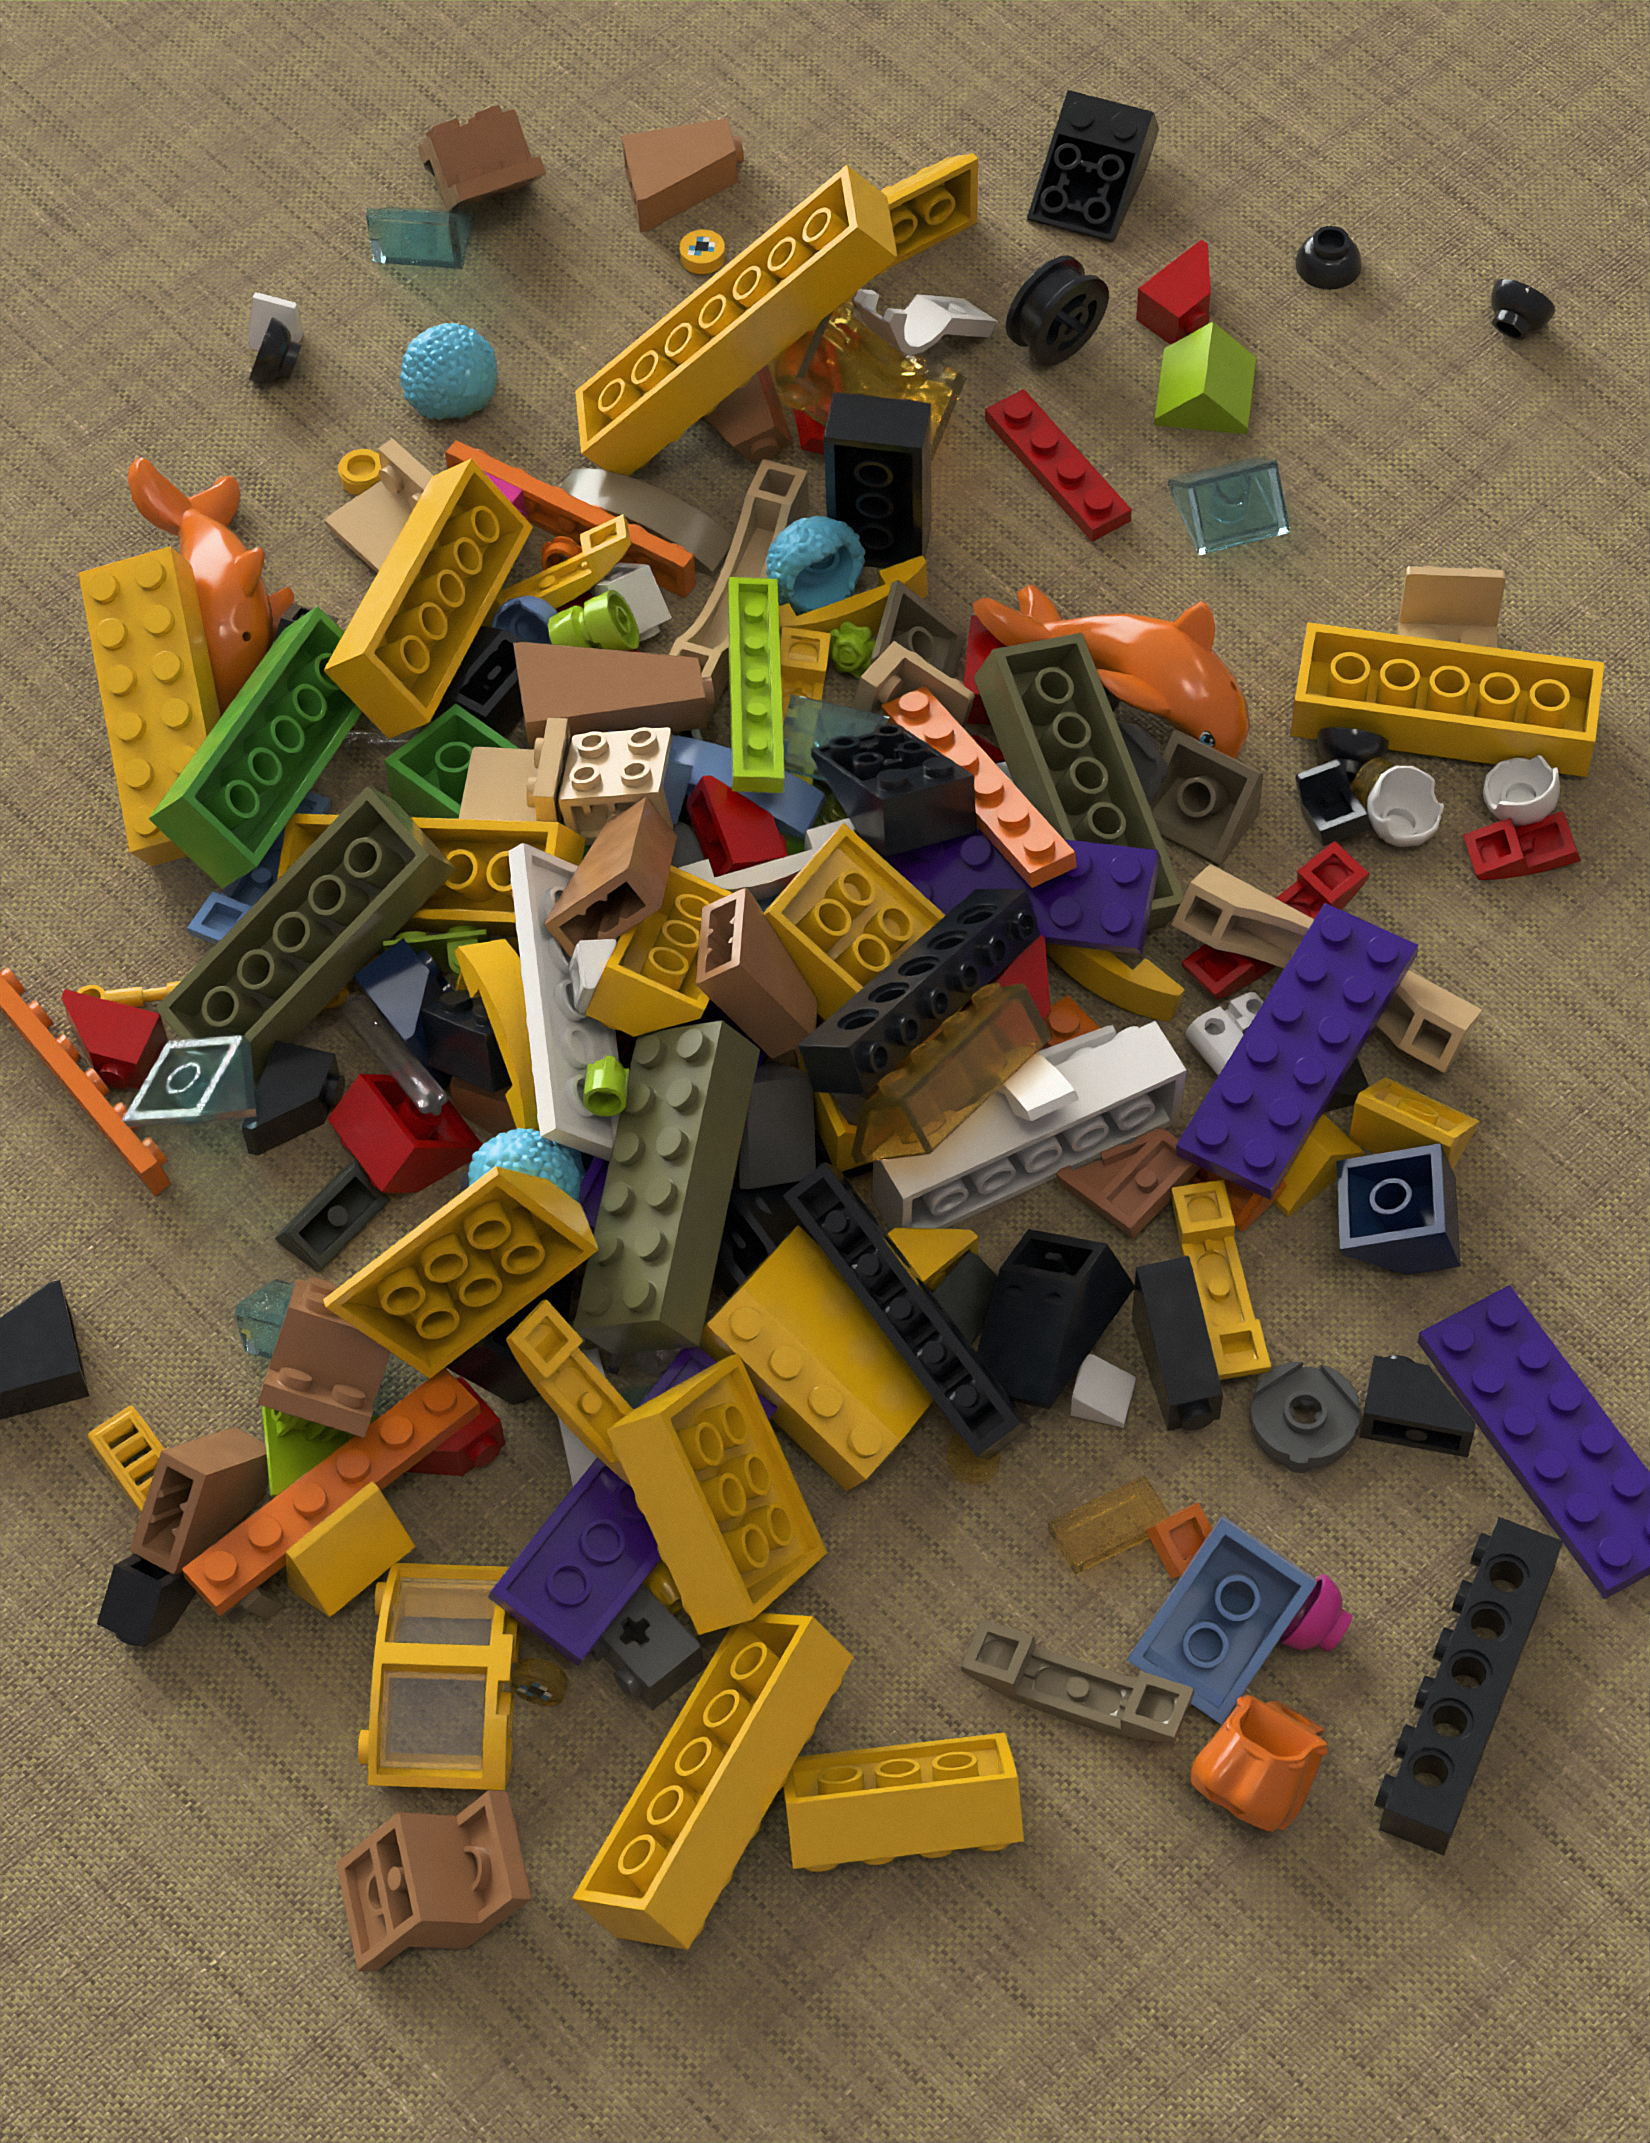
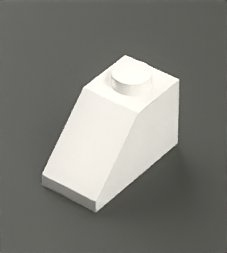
[588,562,671,641]

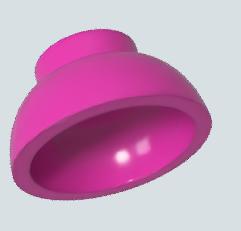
[1279,1574,1353,1652]

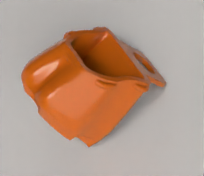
[1190,1695,1328,1832]

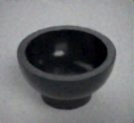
[1295,226,1362,290]
[1491,279,1556,340]
[249,317,302,383]
[1317,727,1389,782]

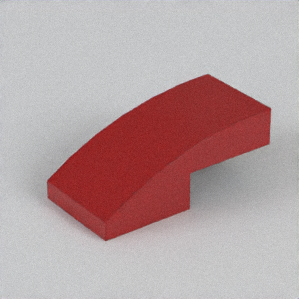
[1463,811,1581,880]

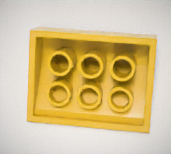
[764,823,964,1083]
[323,1166,599,1379]
[699,1225,934,1492]
[606,1353,828,1635]

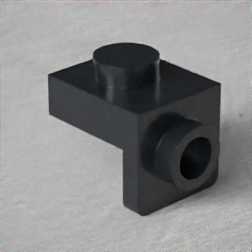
[1295,759,1370,846]

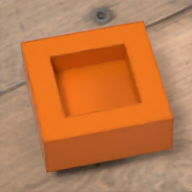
[1036,995,1100,1049]
[1146,1502,1212,1579]

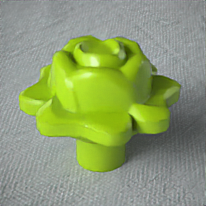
[828,621,876,679]

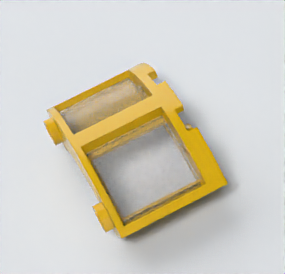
[358,1563,524,1790]

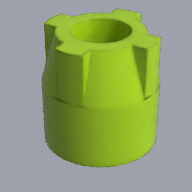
[583,1055,629,1116]

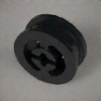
[1006,255,1109,366]

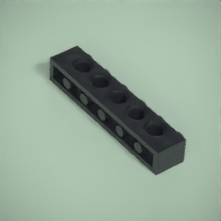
[798,889,1041,1095]
[782,1162,1032,1460]
[1374,1517,1563,1856]

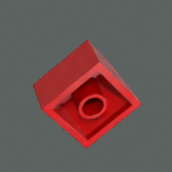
[327,1074,483,1193]

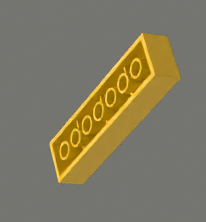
[575,165,898,476]

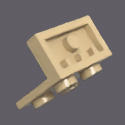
[326,438,434,574]
[1397,566,1506,648]
[844,641,975,737]
[458,717,571,824]
[558,727,673,846]

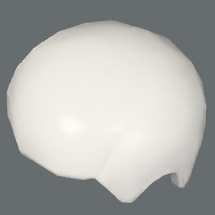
[1483,755,1560,826]
[1367,766,1444,847]

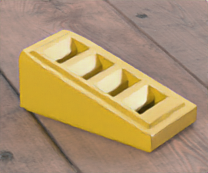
[88,1406,165,1514]

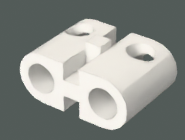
[1185,992,1264,1076]

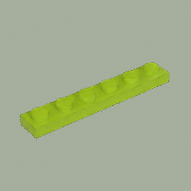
[727,577,785,793]

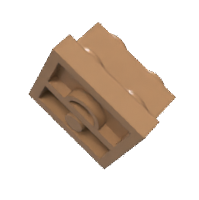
[417,105,546,211]
[257,1277,391,1438]
[336,1790,532,1971]

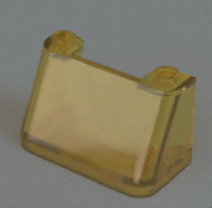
[774,300,967,462]

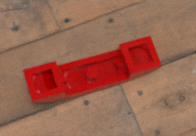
[1181,841,1369,1000]

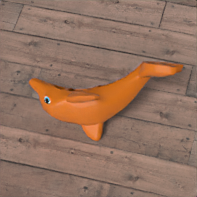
[128,457,295,716]
[972,585,1250,760]

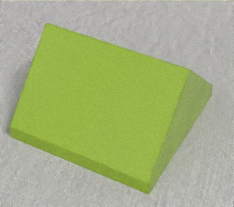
[1154,322,1257,434]

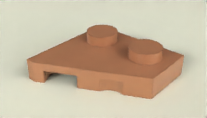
[1056,1127,1202,1239]

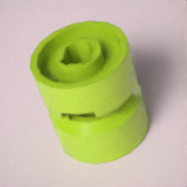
[548,590,640,652]

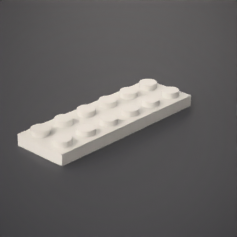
[508,843,620,1161]

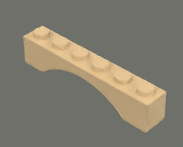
[669,459,809,724]
[1171,864,1482,1073]

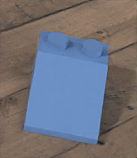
[1127,1515,1317,1725]

